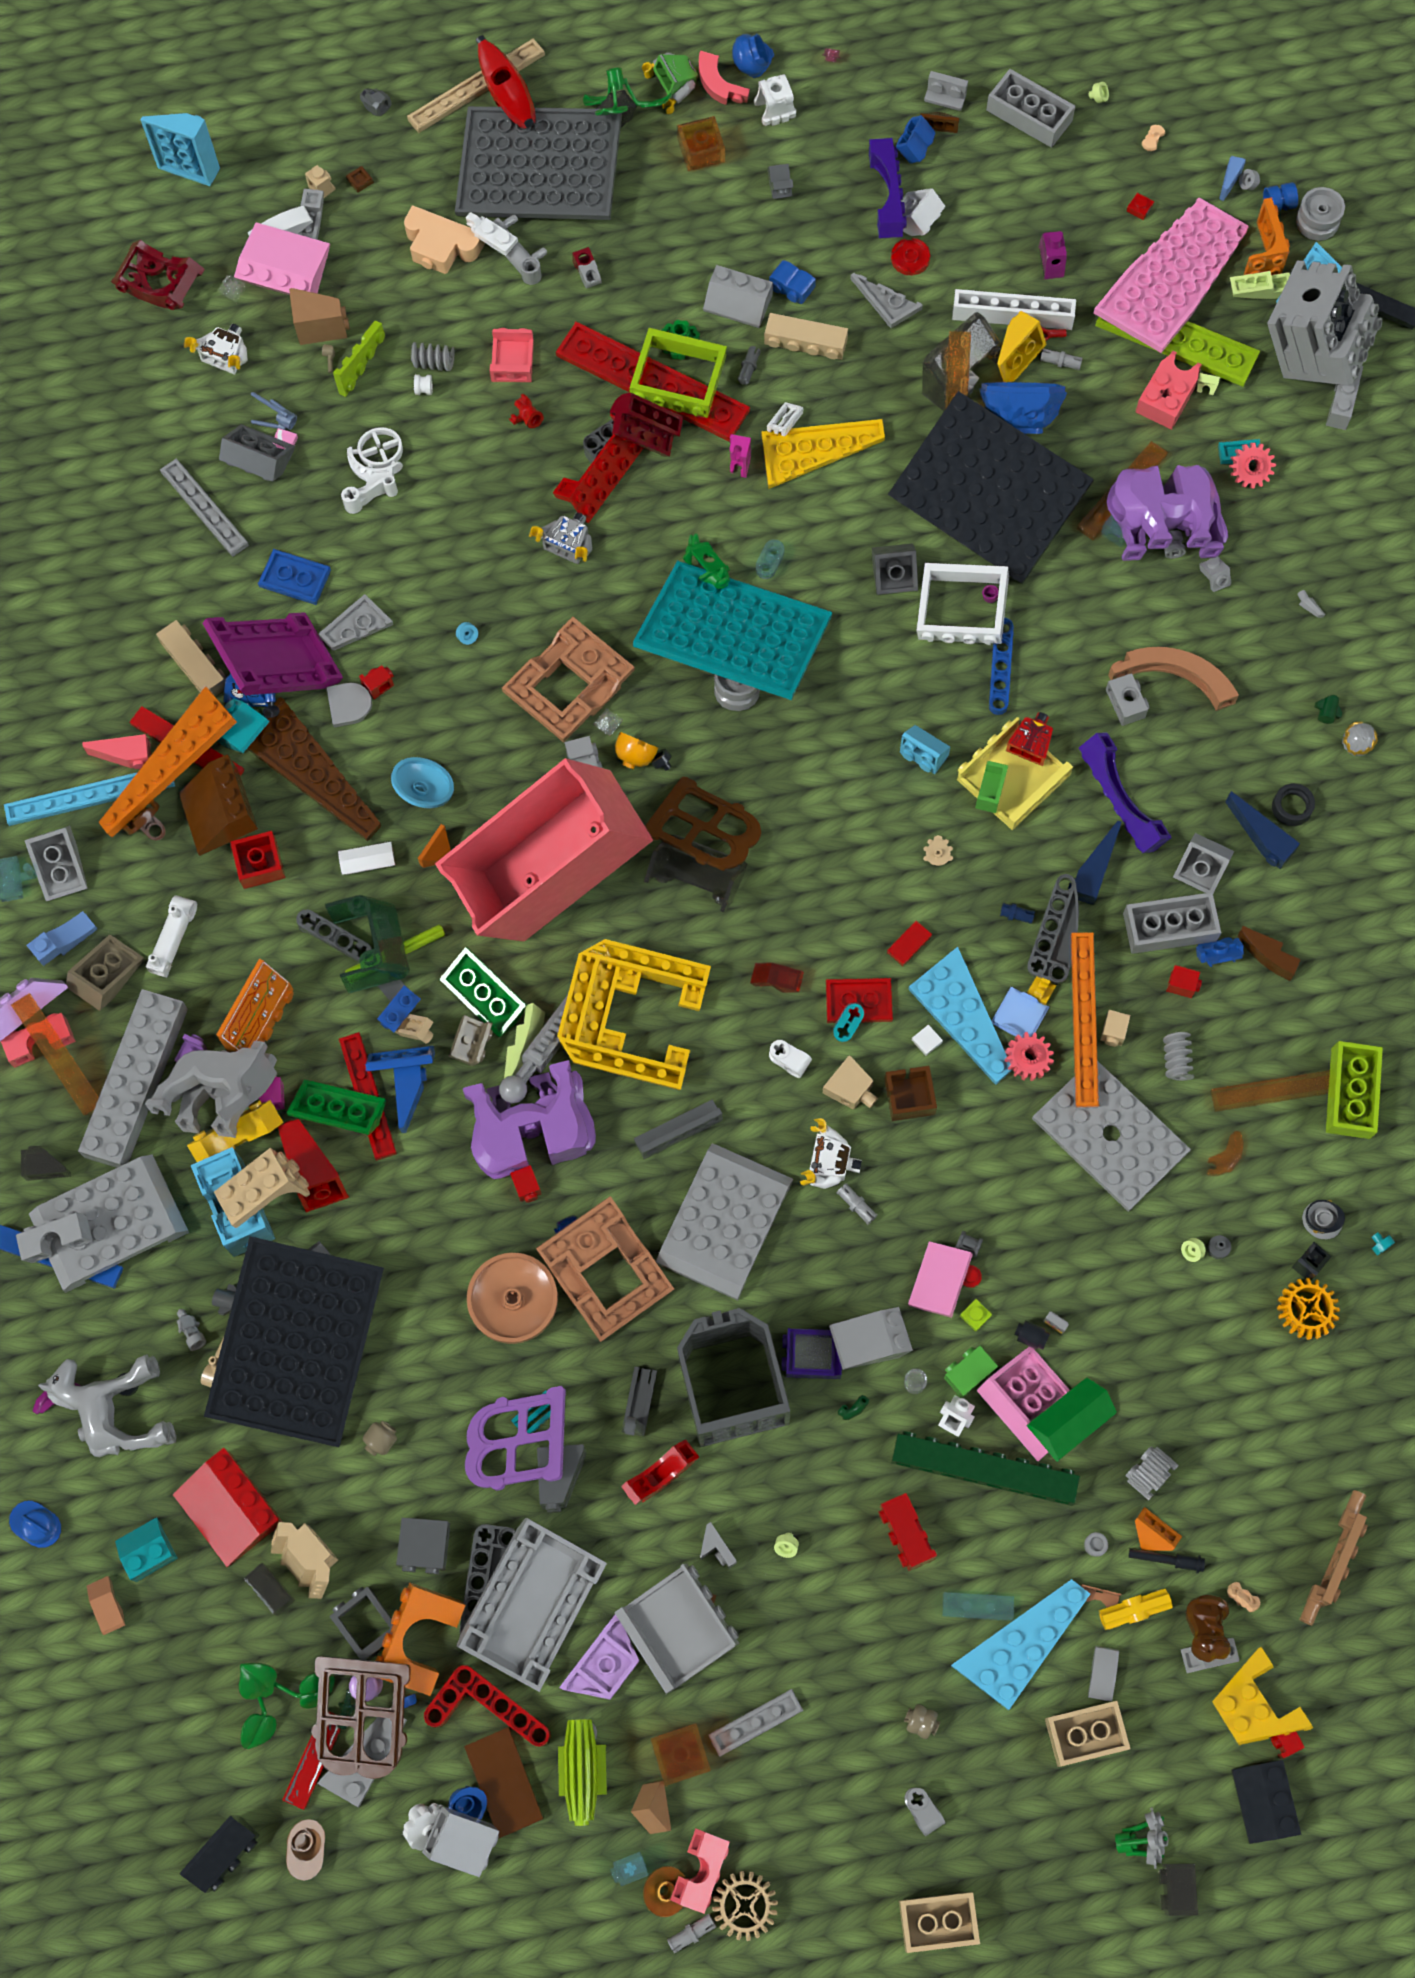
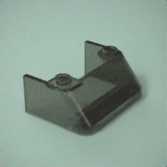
[922,312,1002,411]
[644,835,747,912]

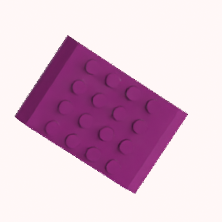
[202,612,343,696]

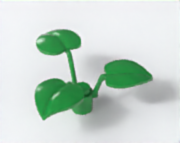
[583,67,671,116]
[239,1663,335,1749]

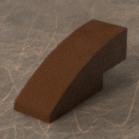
[1237,926,1301,981]

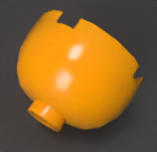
[615,732,658,770]

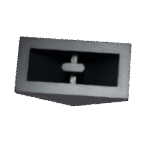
[1292,1242,1332,1280]

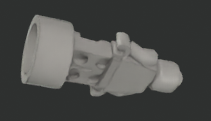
[177,1309,206,1351]

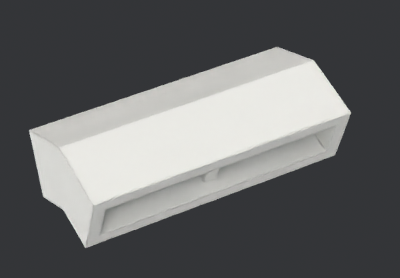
[338,842,396,875]

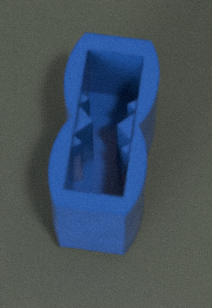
[896,115,935,164]
[769,260,816,304]

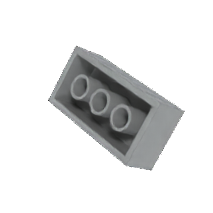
[986,69,1075,148]
[1123,892,1221,954]

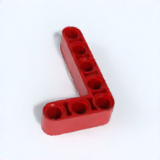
[424,1665,551,1747]

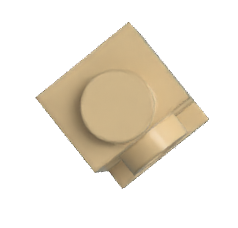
[305,165,336,198]

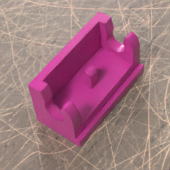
[730,434,751,478]

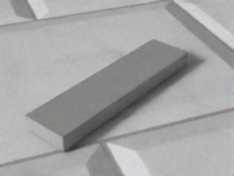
[709,1689,803,1757]

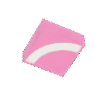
[273,428,298,450]

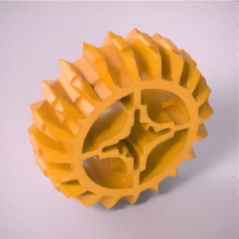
[1277,1278,1340,1340]

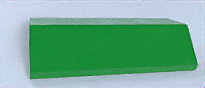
[440,947,527,1038]
[287,1079,386,1135]
[1026,1377,1117,1462]

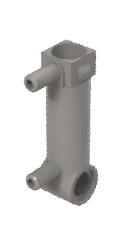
[492,215,547,285]

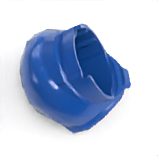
[732,34,774,78]

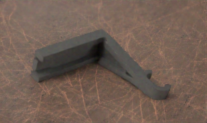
[622,1367,657,1437]

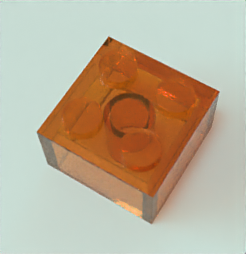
[677,116,725,171]
[651,1723,711,1787]

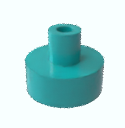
[1371,1232,1395,1256]

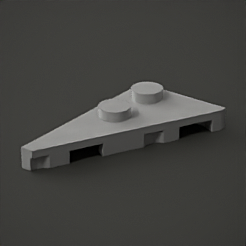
[851,273,923,328]

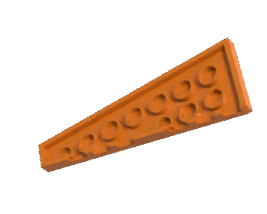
[99,687,237,837]

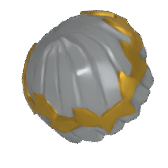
[1342,722,1378,756]

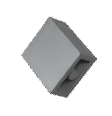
[422,1806,499,1877]

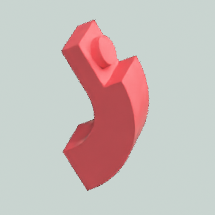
[698,51,750,105]

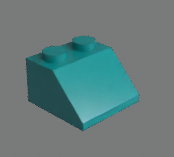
[217,698,270,753]
[115,1517,178,1582]

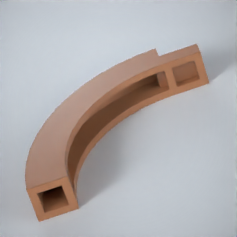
[1108,647,1239,711]

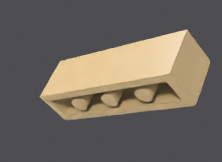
[764,313,848,360]
[156,620,227,697]

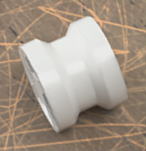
[414,374,433,395]

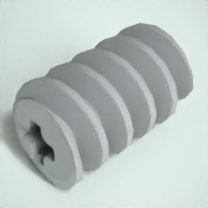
[411,342,455,371]
[1163,1032,1194,1081]

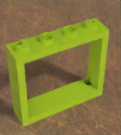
[630,328,727,418]

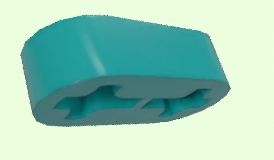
[833,1002,864,1042]

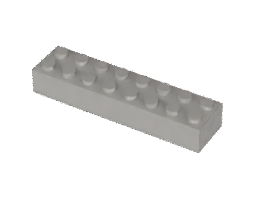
[78,989,188,1168]

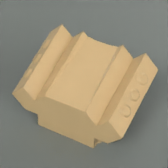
[271,1522,338,1599]

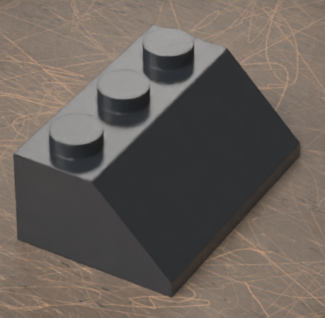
[1231,1760,1302,1844]
[179,1815,260,1893]

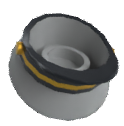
[1302,1200,1345,1239]

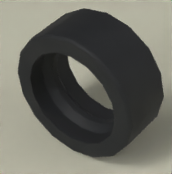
[1272,783,1315,826]

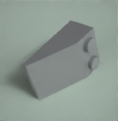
[24,826,88,901]
[829,1307,913,1370]

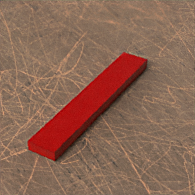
[129,706,245,776]
[339,1032,397,1161]

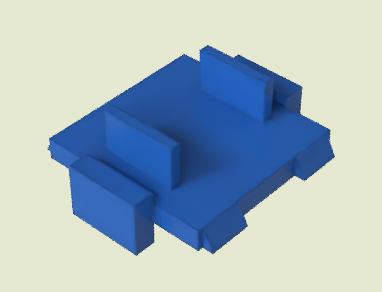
[1196,937,1244,967]

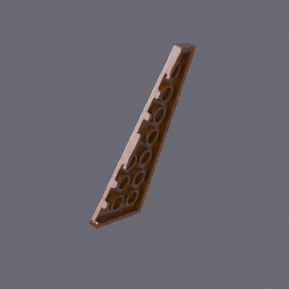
[247,697,381,842]

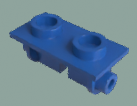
[377,986,421,1033]

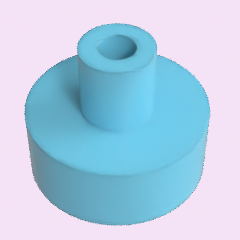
[456,622,478,645]

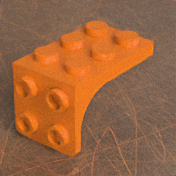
[1244,197,1290,275]

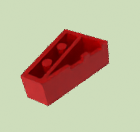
[878,1493,937,1571]

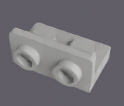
[924,71,968,111]

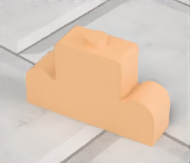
[404,205,485,274]

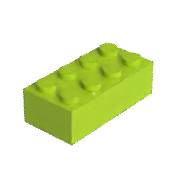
[1326,1041,1383,1139]

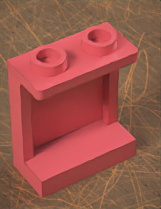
[490,328,534,382]

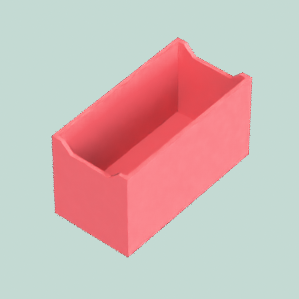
[435,758,653,942]

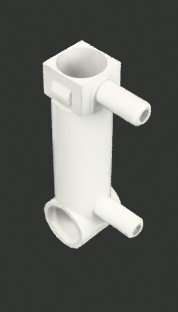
[146,895,197,978]

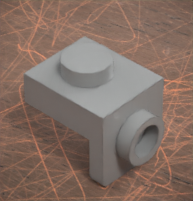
[1199,556,1231,592]

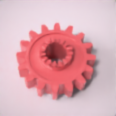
[1229,443,1276,488]
[1005,1032,1054,1081]

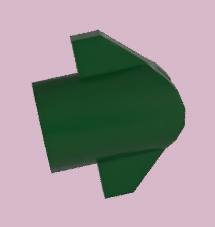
[1314,695,1342,724]

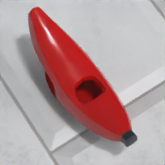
[475,35,536,129]

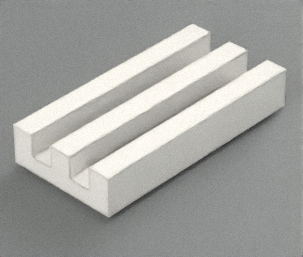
[767,402,803,436]

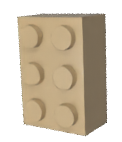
[1045,1701,1130,1767]
[899,1892,980,1953]

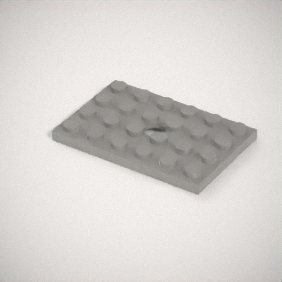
[1032,1061,1191,1212]

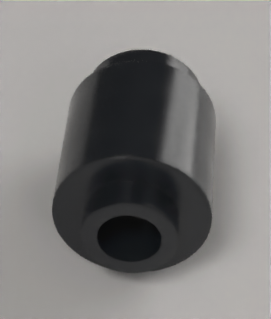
[1014,1320,1050,1350]

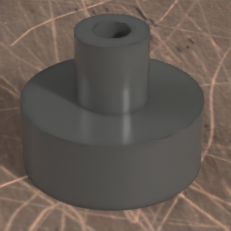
[1207,1235,1231,1259]

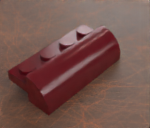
[610,393,683,457]

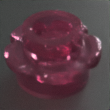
[822,48,841,62]

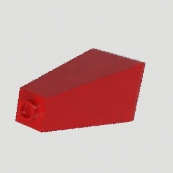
[278,1119,349,1213]

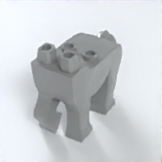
[145,1041,277,1138]

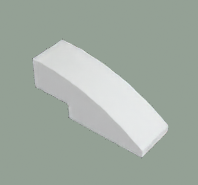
[248,206,313,236]

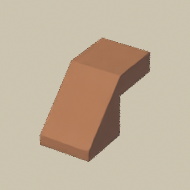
[87,1576,125,1635]

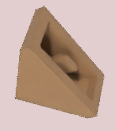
[631,1781,671,1834]

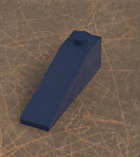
[1225,791,1300,869]
[1068,821,1122,905]

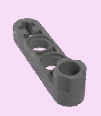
[296,909,372,963]

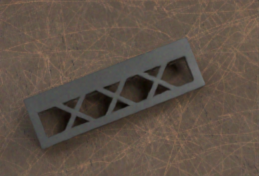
[634,1099,723,1159]

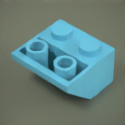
[900,725,950,774]

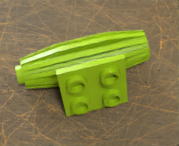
[558,1719,607,1826]

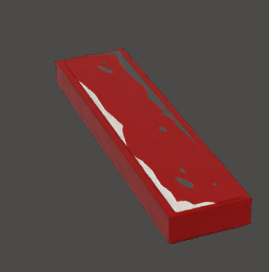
[282,1711,343,1810]

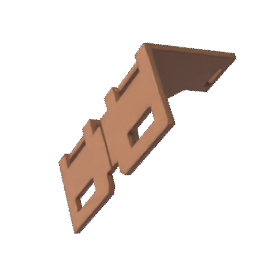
[1080,1584,1121,1608]

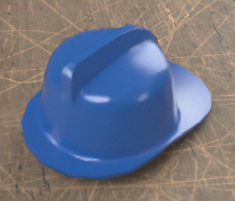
[9,1501,61,1548]
[448,1785,487,1820]

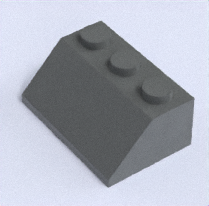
[219,424,295,481]

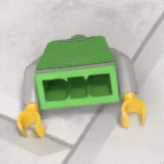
[642,53,699,114]

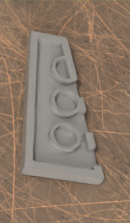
[317,1717,407,1807]

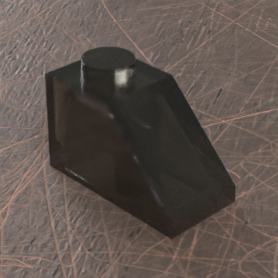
[21,1146,71,1181]

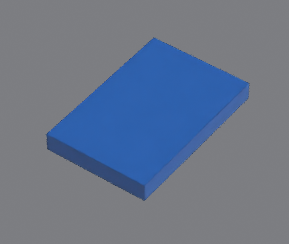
[258,549,331,605]
[365,1046,435,1071]

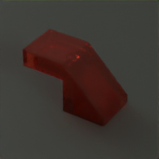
[750,963,804,993]

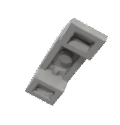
[298,189,324,240]

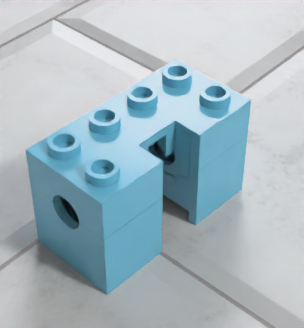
[191,1147,275,1257]

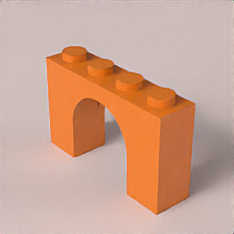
[375,1583,466,1696]

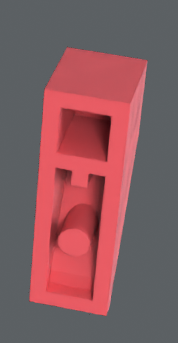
[82,734,151,769]

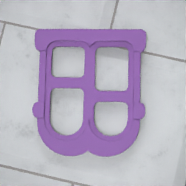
[465,1386,566,1491]

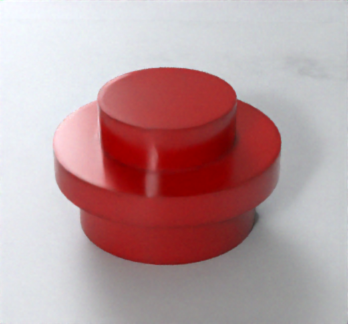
[963,1265,982,1288]

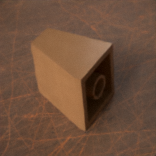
[289,288,350,345]

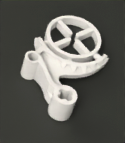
[341,427,403,514]

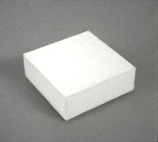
[912,1025,943,1056]

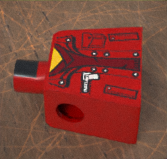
[1006,712,1053,767]

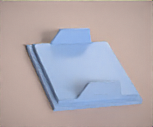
[991,987,1049,1037]

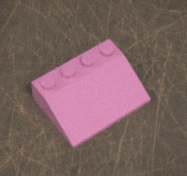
[234,222,331,295]
[977,1347,1070,1461]

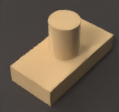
[395,1014,433,1044]

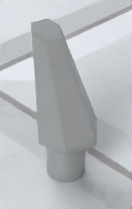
[1297,590,1325,618]

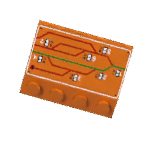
[216,959,294,1053]

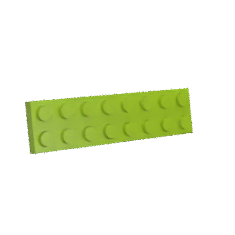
[1095,317,1260,387]

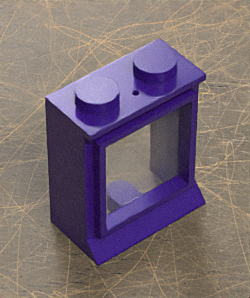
[782,1328,842,1379]

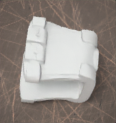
[754,74,796,126]

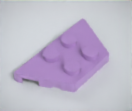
[559,1615,639,1700]

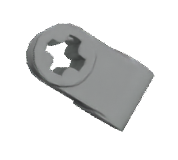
[904,1788,946,1837]

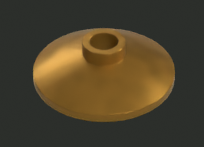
[643,1866,686,1917]

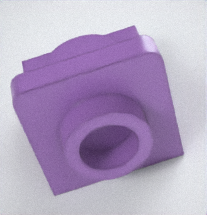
[174,1034,207,1062]

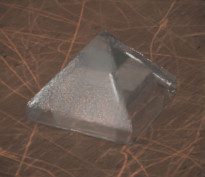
[593,708,623,736]

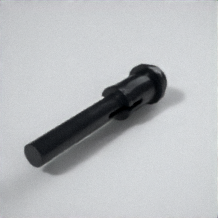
[1128,1548,1205,1574]

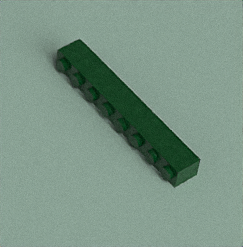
[891,1431,1080,1506]

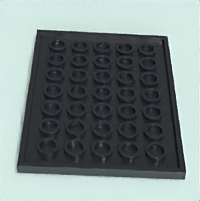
[888,391,1094,584]
[204,1236,384,1447]

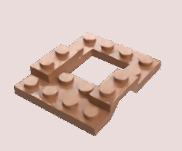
[502,617,635,742]
[536,1196,674,1342]

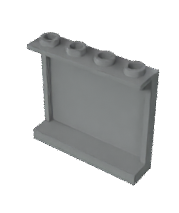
[614,1563,740,1694]

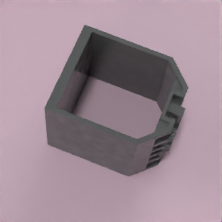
[677,1308,790,1448]

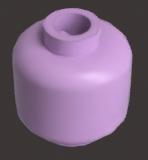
[349,1676,383,1702]

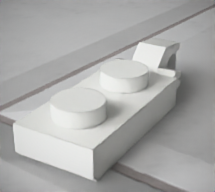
[466,212,518,256]

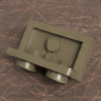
[448,1015,493,1066]

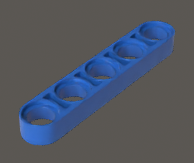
[989,618,1014,715]

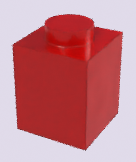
[1166,965,1202,999]
[510,1165,542,1203]

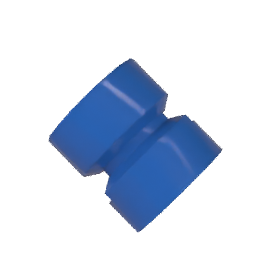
[1263,182,1298,212]

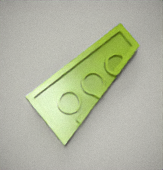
[333,321,385,397]

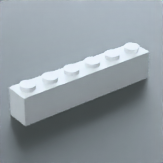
[952,289,1076,330]

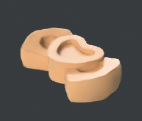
[1142,125,1165,151]
[1227,1582,1260,1612]

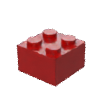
[230,831,286,889]

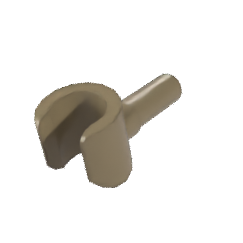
[322,344,335,373]

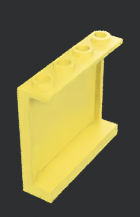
[957,717,1073,830]

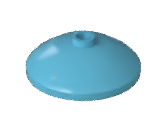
[391,757,454,808]

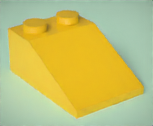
[997,311,1047,382]

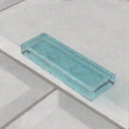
[942,1592,1014,1621]

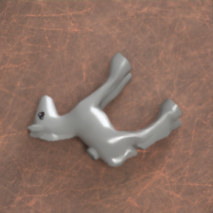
[38,1354,176,1458]

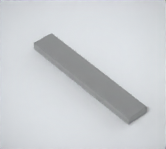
[160,458,249,557]

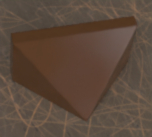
[920,112,959,133]

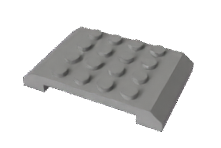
[656,1143,793,1301]
[29,1155,189,1293]
[457,1518,607,1692]

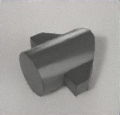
[212,1284,236,1316]

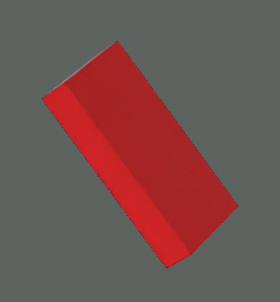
[887,921,932,966]

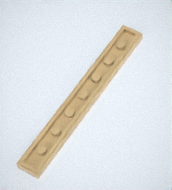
[407,38,545,133]

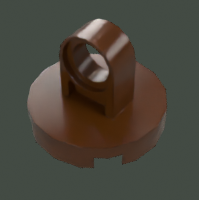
[123,799,165,841]

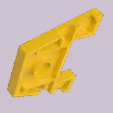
[1212,1647,1313,1745]

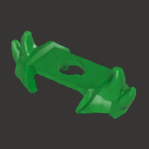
[682,533,730,589]

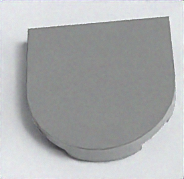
[327,683,372,727]

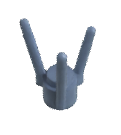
[251,392,297,430]

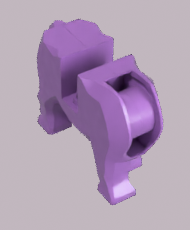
[1107,465,1228,561]
[463,1060,596,1179]

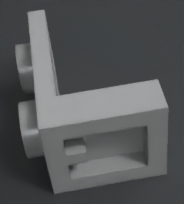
[1181,1638,1239,1673]

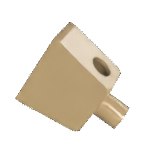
[823,1056,878,1109]

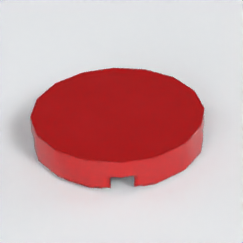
[891,238,930,276]

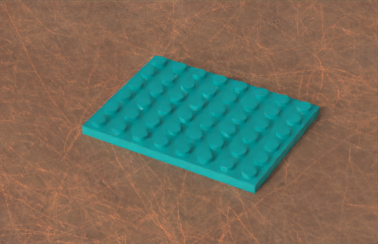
[633,560,832,700]

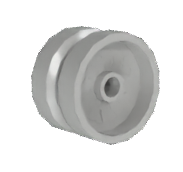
[1296,187,1345,241]
[714,675,760,711]

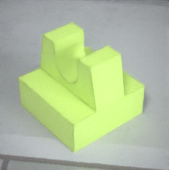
[1197,373,1220,395]

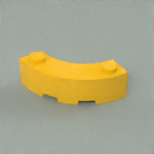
[187,1100,284,1162]

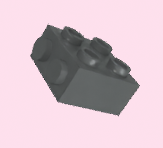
[396,1518,450,1574]

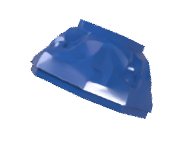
[979,382,1067,434]

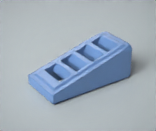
[1219,156,1246,201]

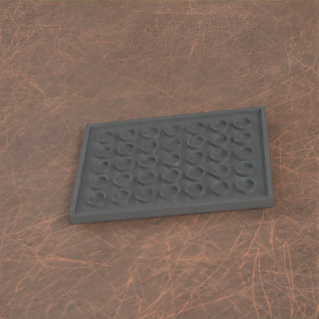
[455,106,622,220]

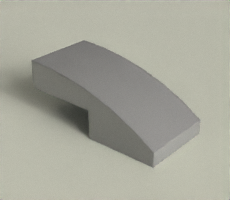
[1088,1646,1119,1702]

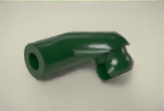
[837,1395,869,1420]

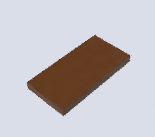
[464,1727,544,1839]

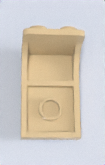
[214,1148,310,1228]

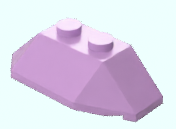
[0,978,68,1041]

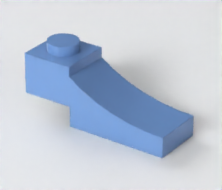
[26,911,97,966]

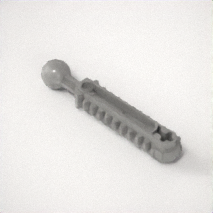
[499,995,568,1104]

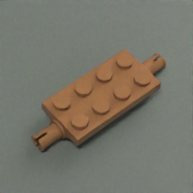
[1299,1490,1368,1626]

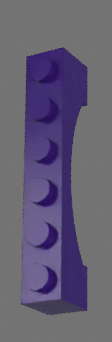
[869,138,907,238]
[1079,733,1172,853]

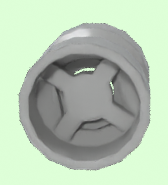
[1164,530,1186,559]

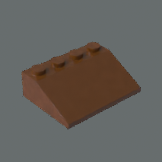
[179,754,258,856]

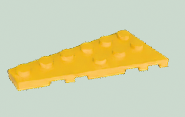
[761,419,885,489]

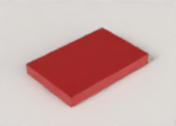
[826,978,893,1023]

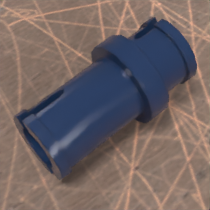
[1000,902,1035,924]

